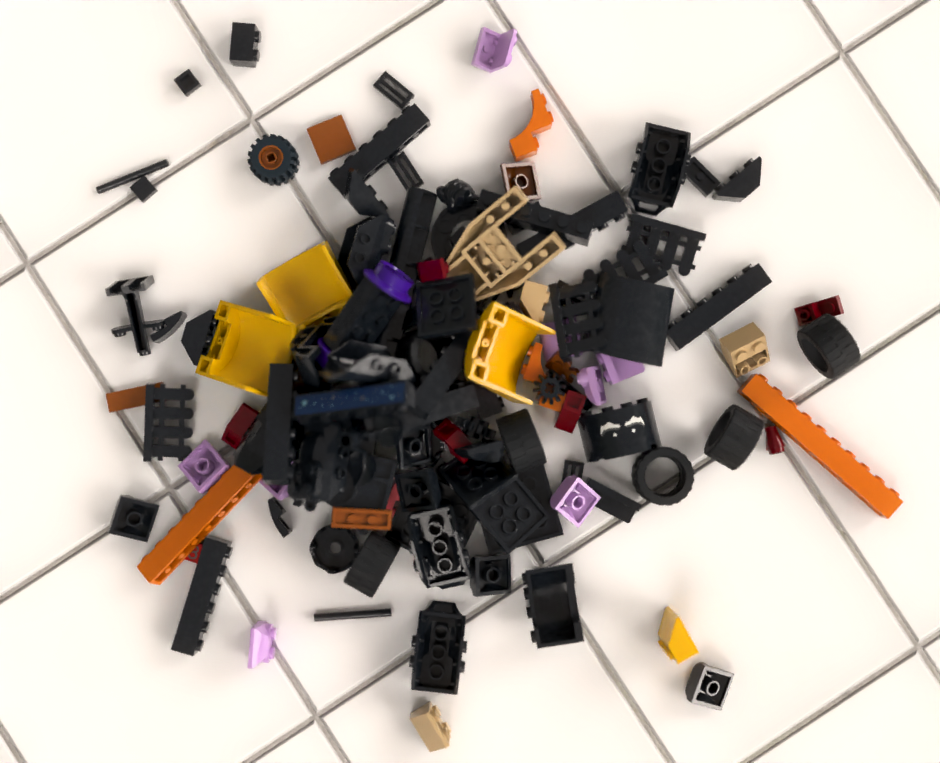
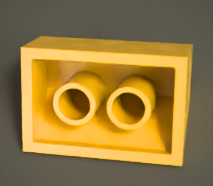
[658,606,699,664]

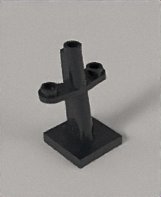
[105,275,165,356]

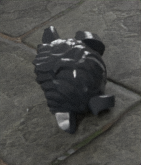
[436,178,479,212]

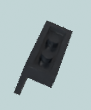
[585,477,641,523]

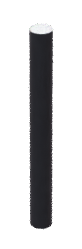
[96,159,170,194]
[314,608,392,622]

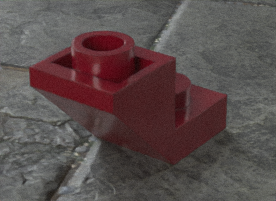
[416,258,449,282]
[794,295,844,326]
[554,390,587,434]
[221,403,259,449]
[433,418,472,464]

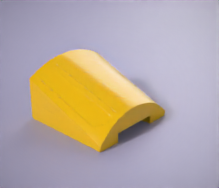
[256,240,354,334]
[195,300,297,397]
[465,302,556,405]

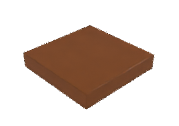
[307,114,357,165]

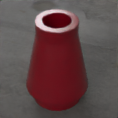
[765,426,785,455]

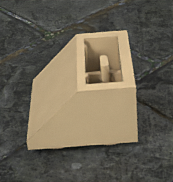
[518,280,550,323]
[719,322,770,378]
[410,701,452,752]

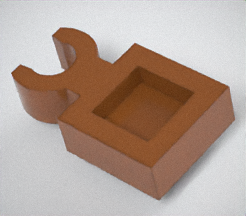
[545,351,579,383]

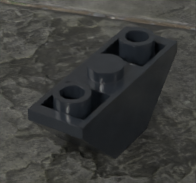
[712,156,762,202]
[345,167,390,217]
[181,310,219,366]

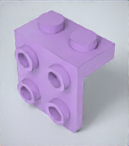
[471,27,517,73]
[595,353,645,385]

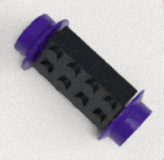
[316,260,414,368]

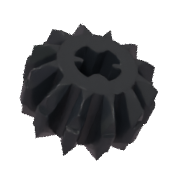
[533,372,566,405]

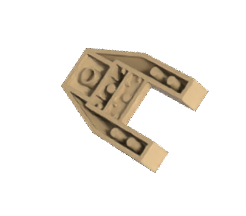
[446,185,566,302]

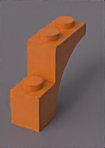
[509,89,554,163]
[520,342,566,412]

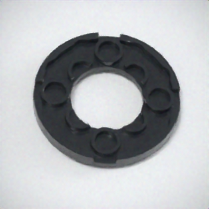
[431,201,507,259]

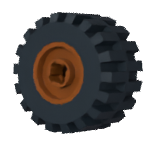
[247,134,300,186]

